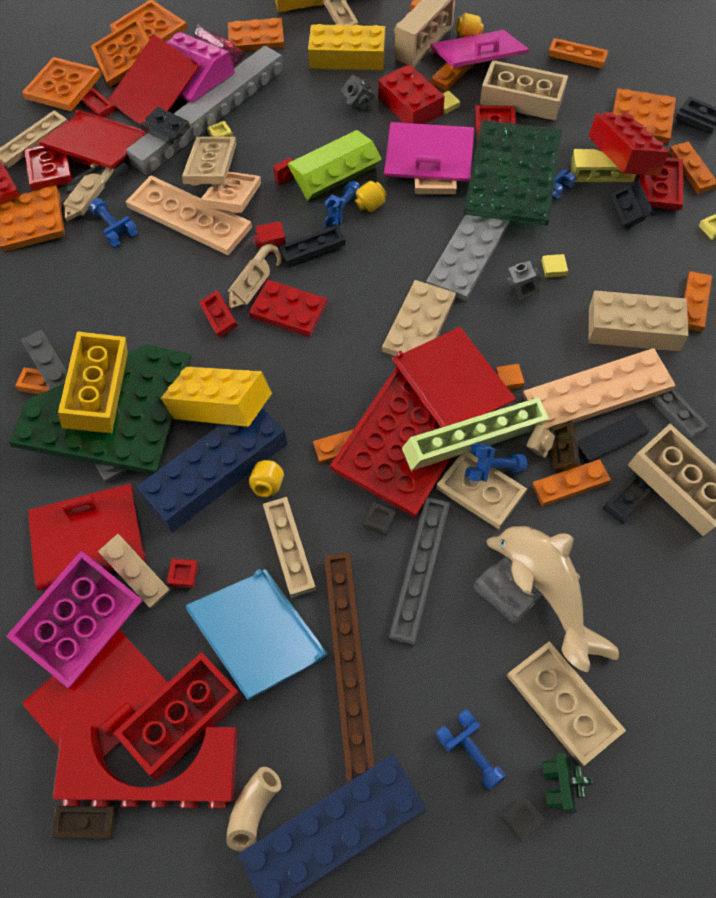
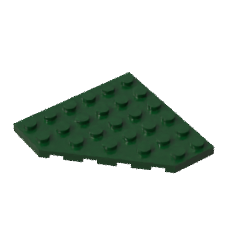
[9,345,191,475]

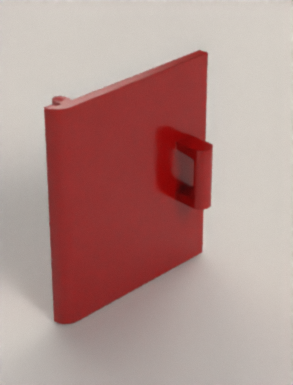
[108,34,200,124]
[39,110,147,169]
[391,327,516,428]
[28,483,146,591]
[22,629,168,759]

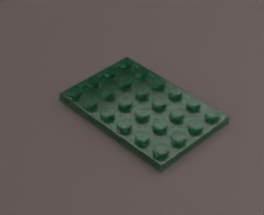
[464,120,562,226]

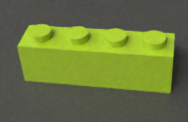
[288,130,382,201]

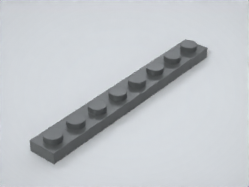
[21,329,128,484]

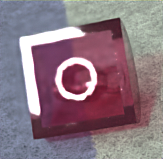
[194,25,245,68]

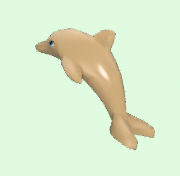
[487,526,619,672]

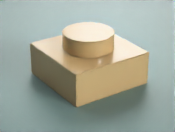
[526,424,555,458]

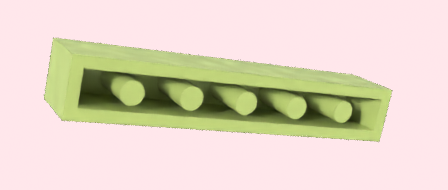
[402,397,549,471]

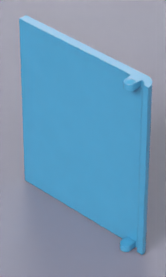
[186,569,328,700]

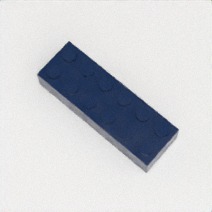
[136,408,287,533]
[237,754,428,898]

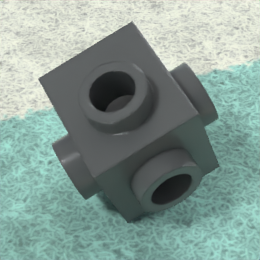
[341,74,375,111]
[507,261,541,300]

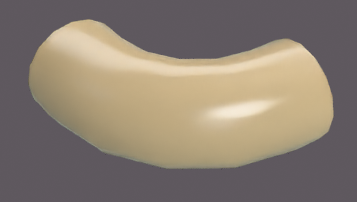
[226,767,281,851]

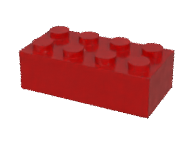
[588,112,670,176]
[114,652,243,781]

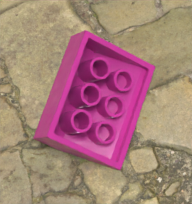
[166,32,235,103]
[6,551,143,688]

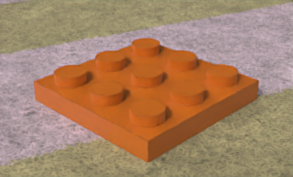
[110,0,188,42]
[91,17,149,87]
[22,57,102,111]
[613,88,676,144]
[0,185,65,252]

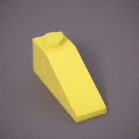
[570,149,636,182]

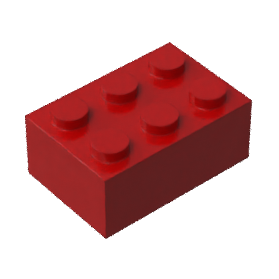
[378,64,445,124]

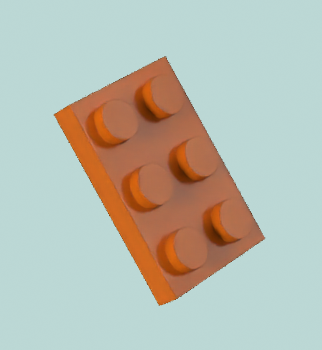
[228,18,284,53]

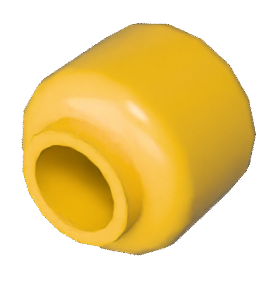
[455,13,484,38]
[355,181,387,213]
[249,460,284,497]

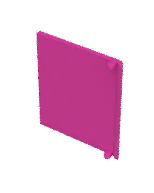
[430,30,529,68]
[384,122,474,182]

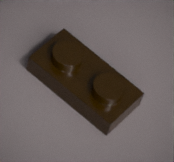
[549,421,580,473]
[51,806,117,840]

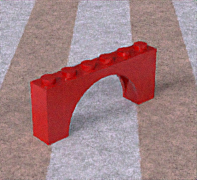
[53,725,238,808]

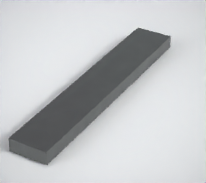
[388,497,450,647]

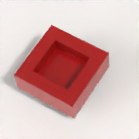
[273,158,295,186]
[167,559,199,589]

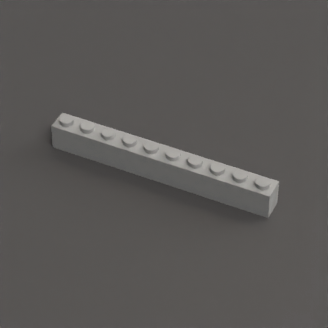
[126,46,283,175]

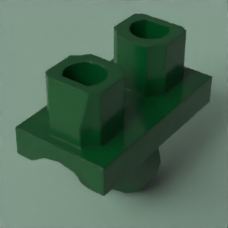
[542,753,593,813]

